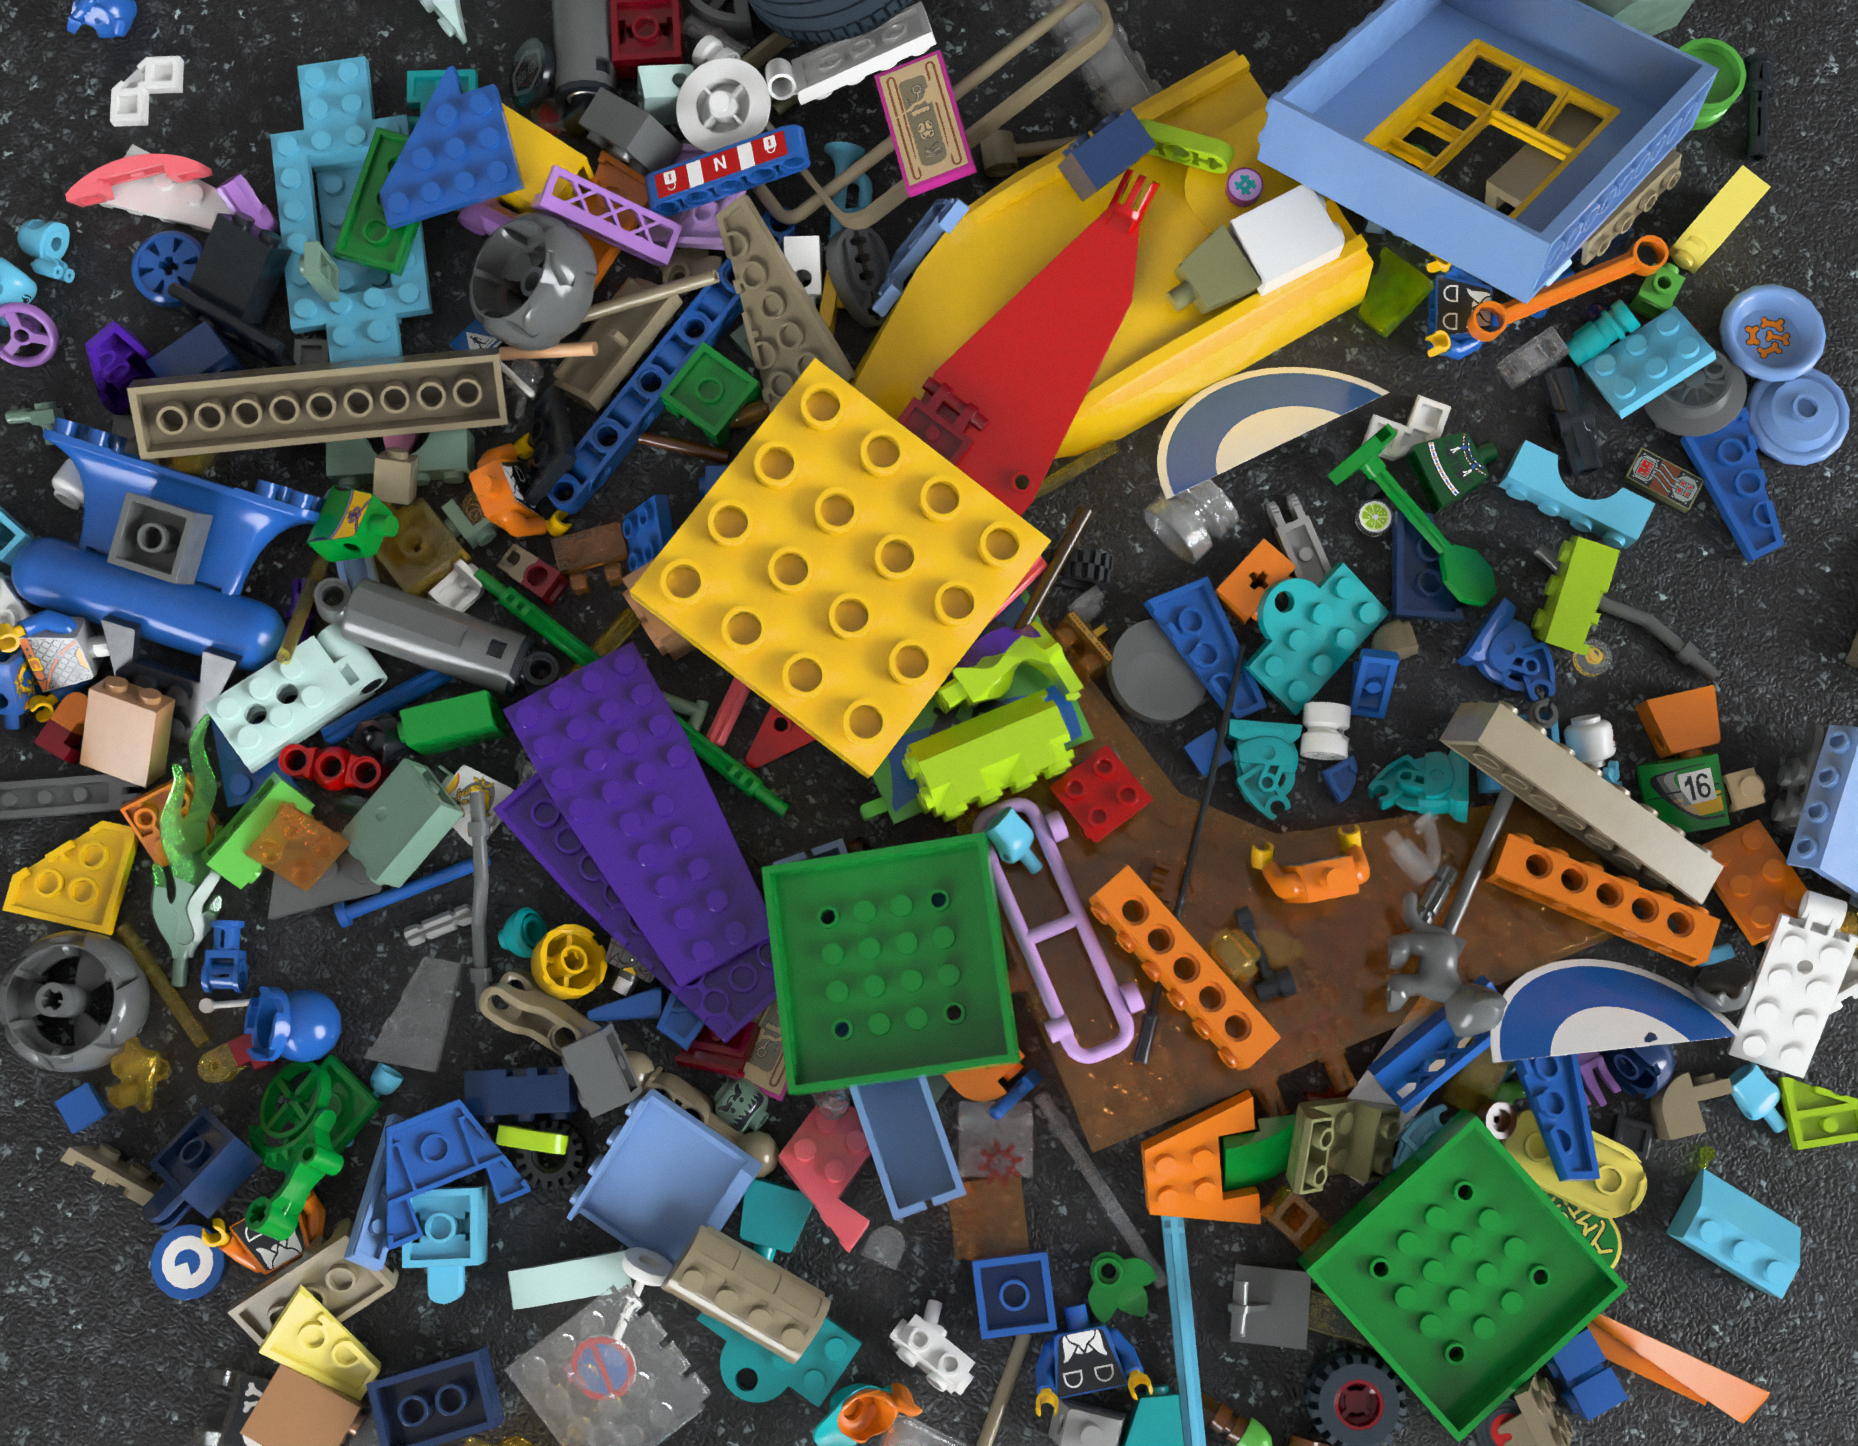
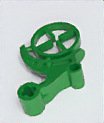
[245,1061,344,1241]

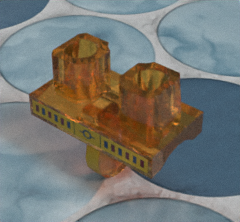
[1051,610,1115,680]

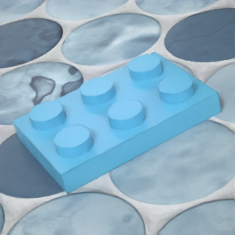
[1582,306,1717,419]

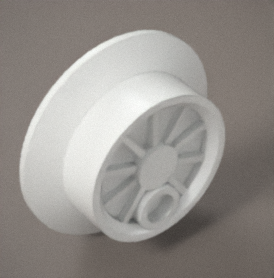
[676,58,771,153]

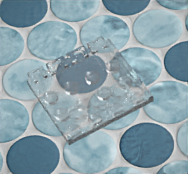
[504,1283,711,1446]

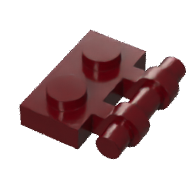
[896,376,989,466]

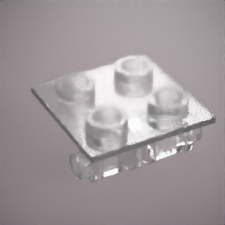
[959,1101,1033,1177]

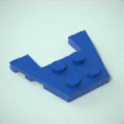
[385,1098,531,1250]

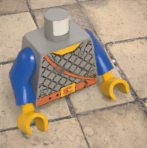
[0,610,110,722]

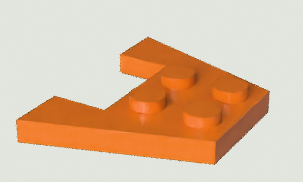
[1141,1089,1261,1224]

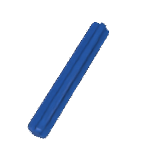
[321,669,453,745]

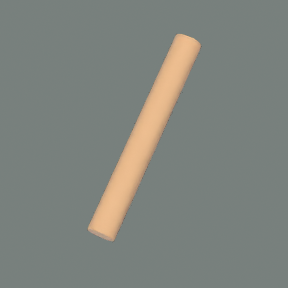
[499,341,598,361]

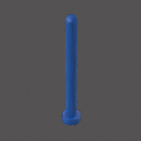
[334,854,492,928]

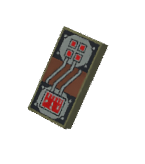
[1622,447,1705,513]

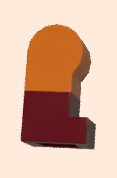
[34,692,88,765]

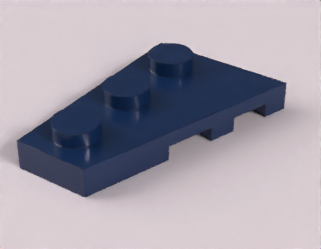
[1391,510,1465,623]

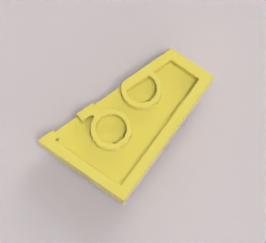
[259,1284,381,1401]

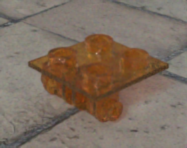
[244,801,350,892]
[949,1175,1030,1260]

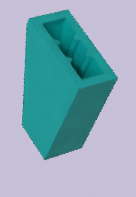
[1120,1384,1184,1446]

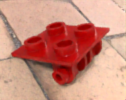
[1049,744,1153,844]

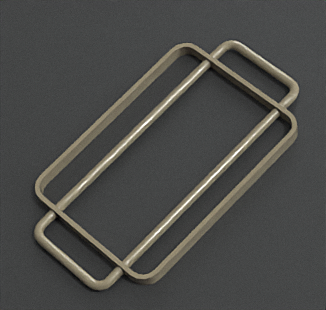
[741,0,1113,230]

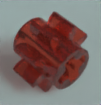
[978,1140,1024,1187]

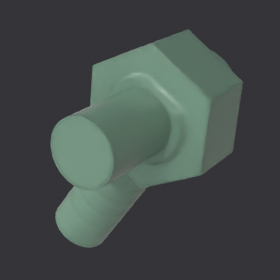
[5,401,65,445]

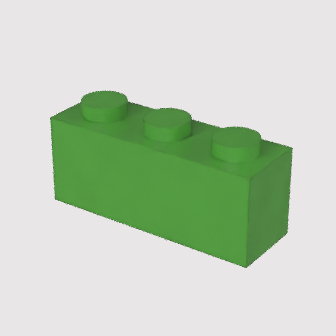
[200,771,315,890]

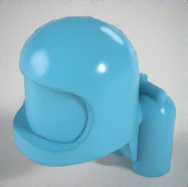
[17,219,75,283]

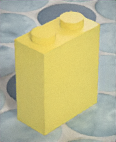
[1668,165,1770,274]

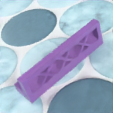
[531,165,683,267]

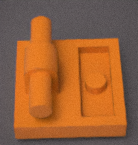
[120,772,224,869]

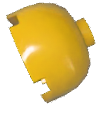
[531,924,607,1000]

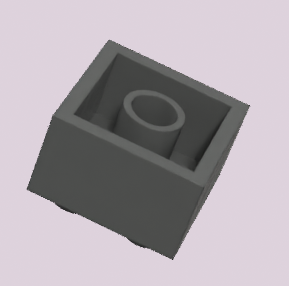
[578,87,683,177]
[107,492,214,585]

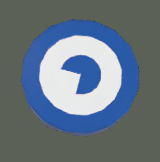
[151,1223,229,1300]

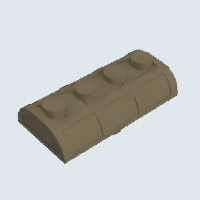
[553,277,683,413]
[661,1224,831,1364]

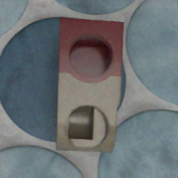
[496,543,571,608]

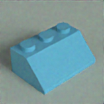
[1666,1168,1801,1299]

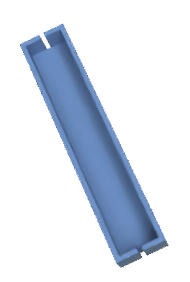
[773,838,967,1220]

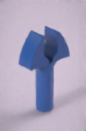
[989,1067,1044,1120]

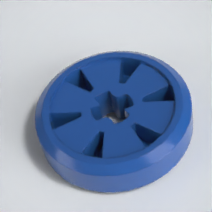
[131,231,203,308]

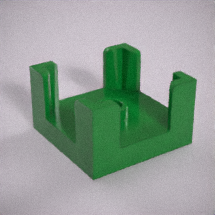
[660,342,762,448]

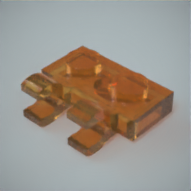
[551,521,629,596]

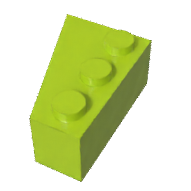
[1531,535,1620,657]

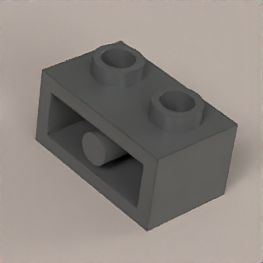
[560,1023,643,1118]

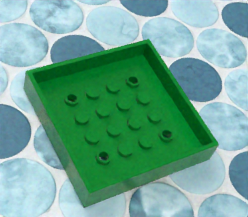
[761,832,1021,1095]
[1296,1108,1628,1443]

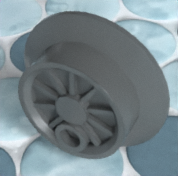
[1644,349,1747,437]

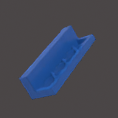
[1367,974,1498,1114]

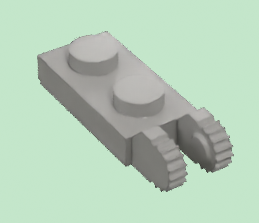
[1266,493,1332,585]

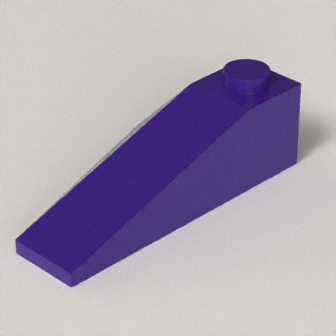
[85,320,157,415]

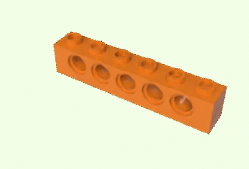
[1484,833,1721,967]
[1088,865,1282,1071]

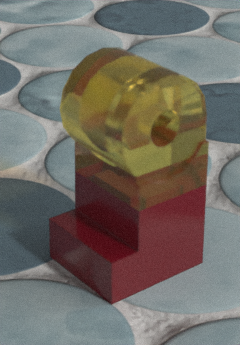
[197,1034,279,1083]

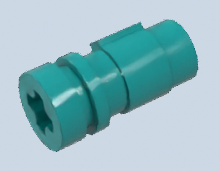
[1562,299,1641,368]

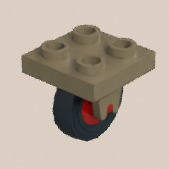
[1476,1371,1574,1446]

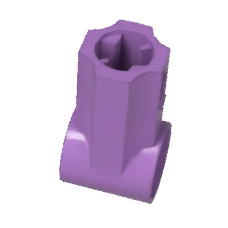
[215,173,281,234]
[457,198,518,236]

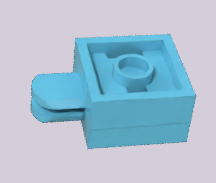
[402,1185,488,1304]

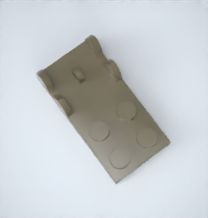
[227,1218,399,1364]

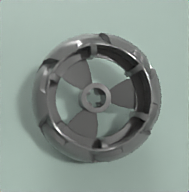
[469,212,598,351]
[0,930,150,1072]

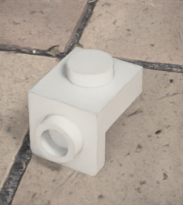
[428,559,485,612]

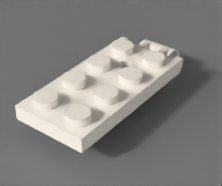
[765,1,936,105]
[1727,890,1858,1078]

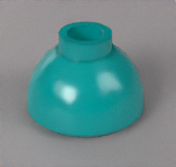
[498,907,547,958]

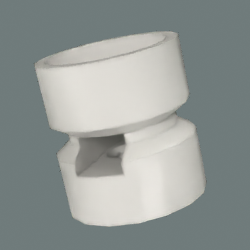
[1300,702,1351,760]

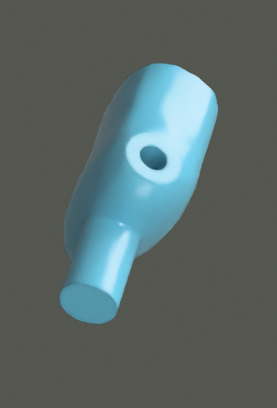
[984,806,1043,875]
[1729,1063,1788,1133]

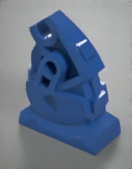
[1456,598,1555,703]

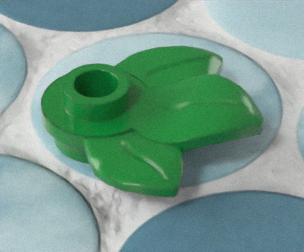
[1088,1251,1157,1323]

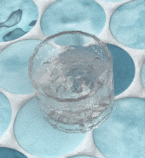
[1143,479,1239,564]

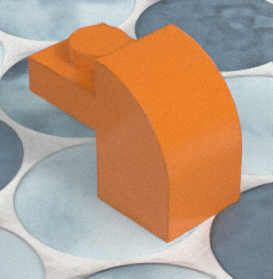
[942,1050,1025,1102]

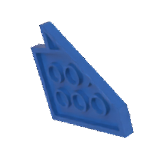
[379,66,525,229]

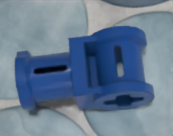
[201,920,248,993]

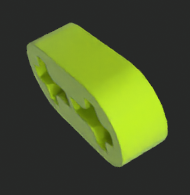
[495,1125,569,1155]

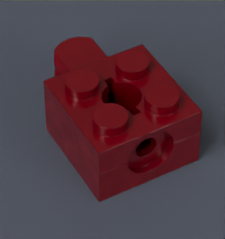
[610,0,686,80]

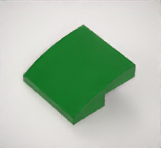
[1222,1114,1296,1192]

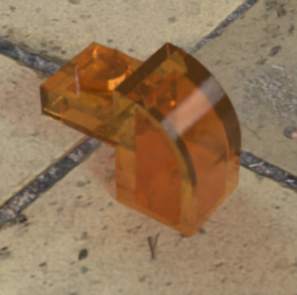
[1259,1184,1331,1253]

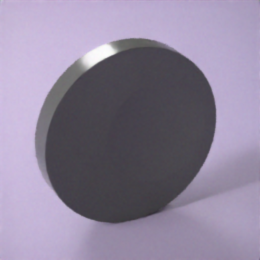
[1106,619,1206,724]

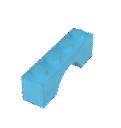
[1498,440,1656,549]

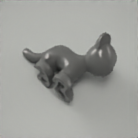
[1386,891,1507,1038]

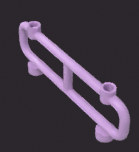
[972,797,1145,1064]

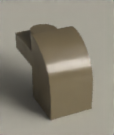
[1650,1072,1734,1140]

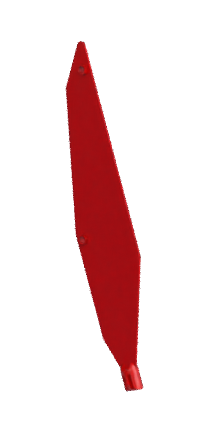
[746,168,1160,769]

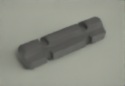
[1417,864,1459,924]

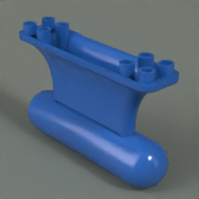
[11,417,326,672]

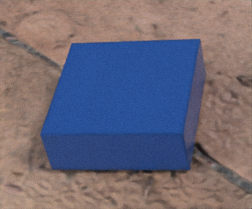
[1182,728,1233,778]
[55,1082,109,1134]

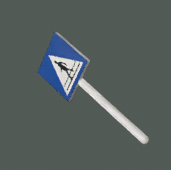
[449,319,535,397]

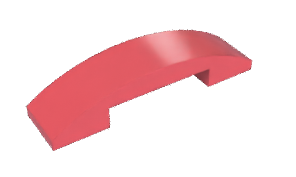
[65,154,213,208]

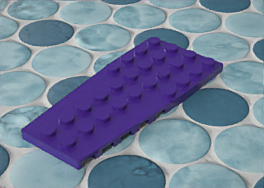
[503,641,770,987]
[493,772,777,1043]

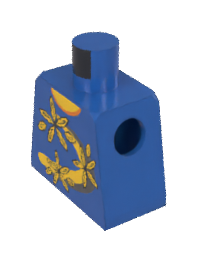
[0,645,42,730]

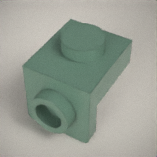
[441,499,501,549]

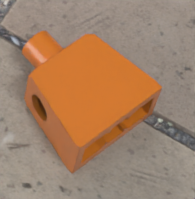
[1635,685,1721,759]

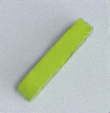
[1139,119,1234,174]

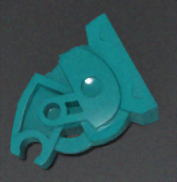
[1226,719,1302,821]
[1368,749,1469,823]

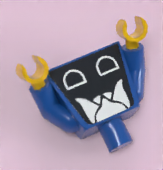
[1425,253,1510,360]
[1035,1303,1153,1417]

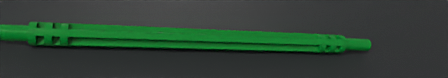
[473,568,790,818]

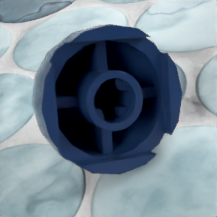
[1598,1032,1675,1099]

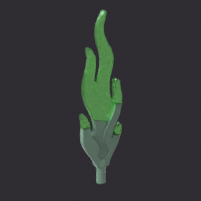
[150,714,223,987]

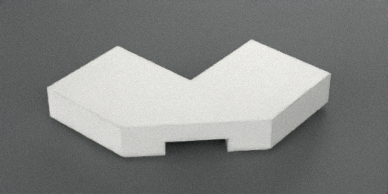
[110,56,184,127]
[1361,395,1451,461]

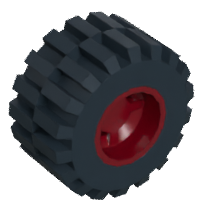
[1303,1347,1407,1446]

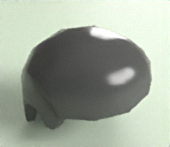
[1693,960,1755,1013]

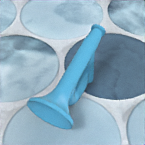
[824,142,873,240]

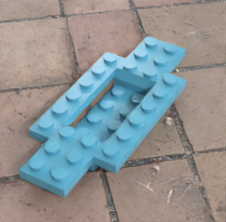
[270,56,433,362]

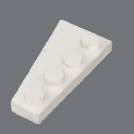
[99,144,232,233]

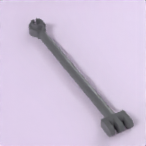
[1442,700,1558,959]

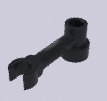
[1232,905,1297,1002]

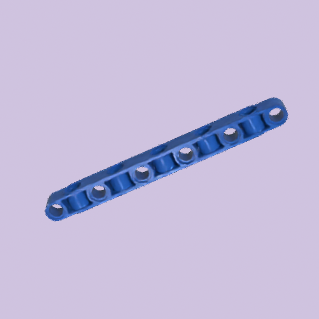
[547,206,797,515]

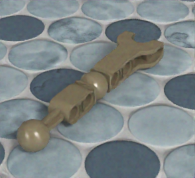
[479,968,779,1178]

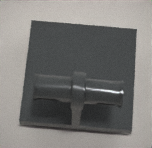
[1228,1264,1311,1350]

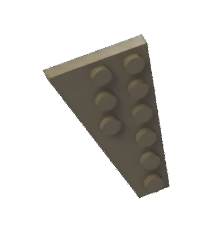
[716,195,856,413]

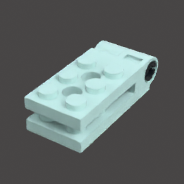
[203,623,388,774]

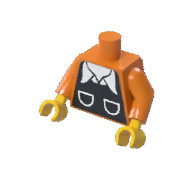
[469,433,572,537]
[1251,824,1370,903]
[202,1189,326,1276]

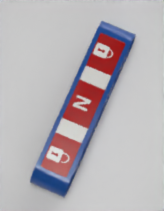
[645,125,810,217]

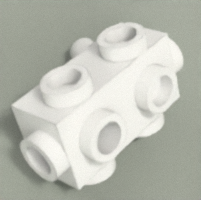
[889,1299,976,1395]

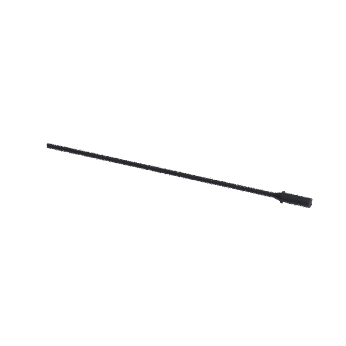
[1133,645,1247,1065]

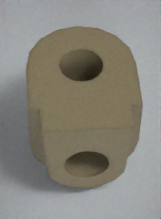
[1371,619,1418,660]

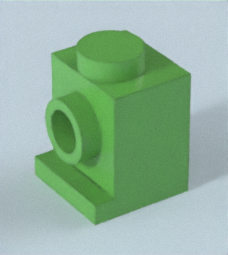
[1627,262,1685,320]

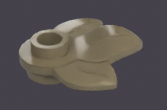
[658,247,723,297]

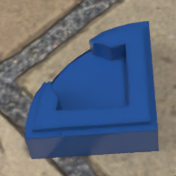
[1320,755,1358,805]

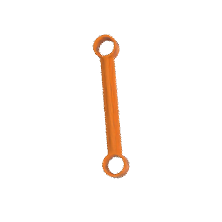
[1467,235,1669,342]

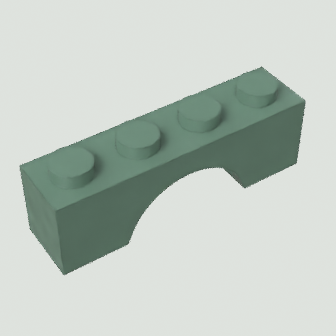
[326,428,475,489]

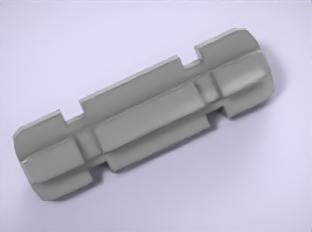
[404,904,472,946]

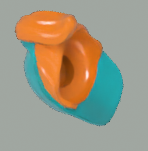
[813,1383,922,1446]

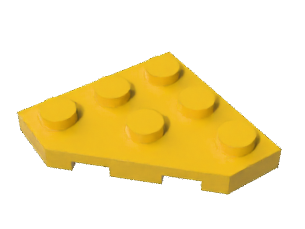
[2,820,139,935]

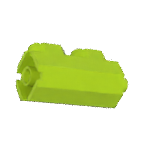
[902,689,1075,822]

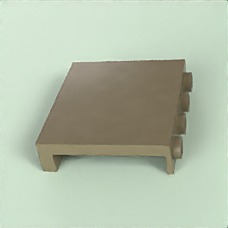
[1485,103,1682,265]

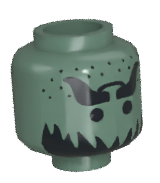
[713,1078,769,1133]

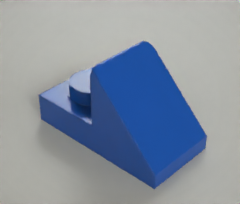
[1349,648,1399,719]

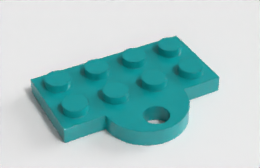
[1243,562,1389,716]
[697,1312,863,1408]

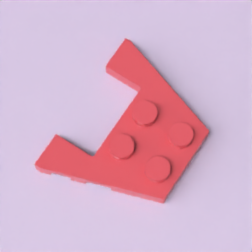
[778,1098,871,1253]

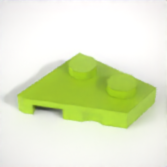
[1777,1077,1858,1150]

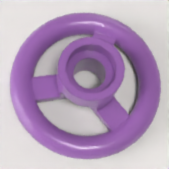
[0,302,59,367]

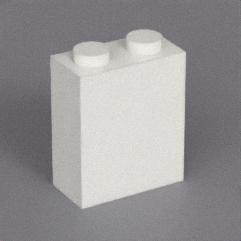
[1228,184,1345,296]

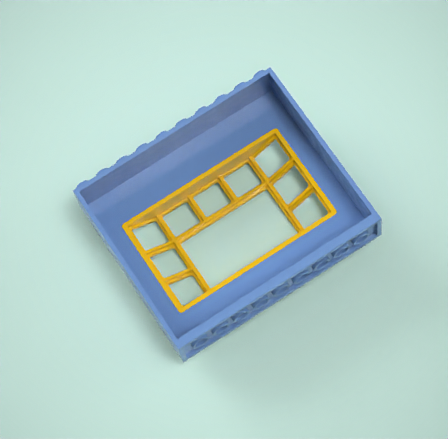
[1257,0,1719,304]

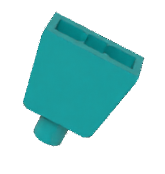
[740,1178,814,1262]

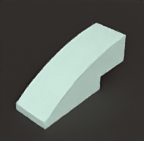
[508,1250,632,1310]

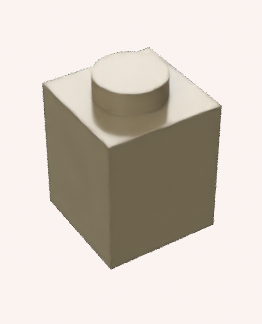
[373,447,419,505]

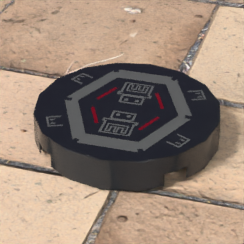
[509,38,556,109]

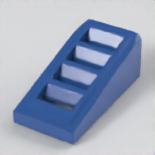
[587,987,666,1022]

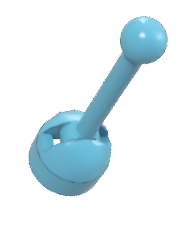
[347,1063,404,1147]

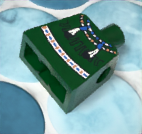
[1405,432,1498,515]

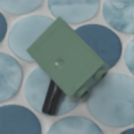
[333,758,464,888]

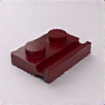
[674,1022,761,1078]

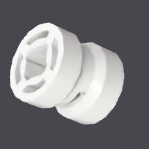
[692,35,741,67]

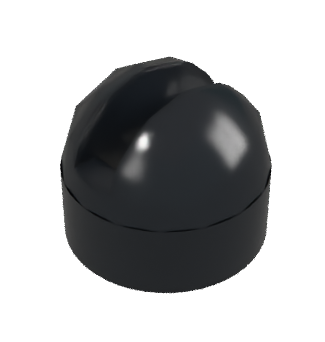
[1363,476,1387,502]

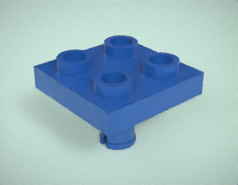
[623,495,678,573]

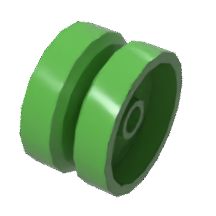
[1679,38,1746,131]

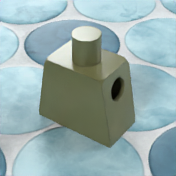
[1166,224,1262,314]

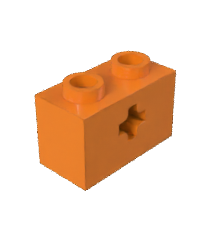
[1215,538,1296,625]

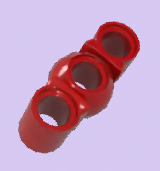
[278,744,390,793]

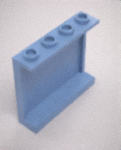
[1786,725,1858,908]
[566,1088,763,1266]

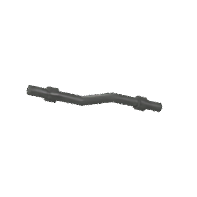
[1533,543,1720,682]
[467,792,493,1012]

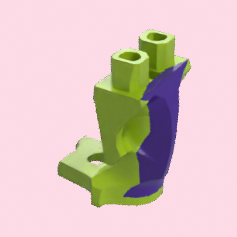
[933,620,1083,714]

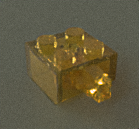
[375,497,472,598]

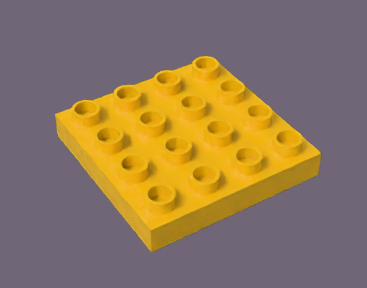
[630,358,1051,779]

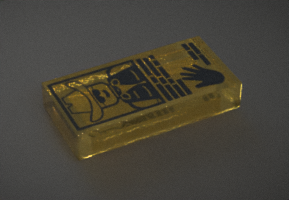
[1308,1289,1374,1348]

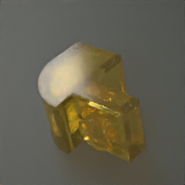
[1441,1036,1509,1115]

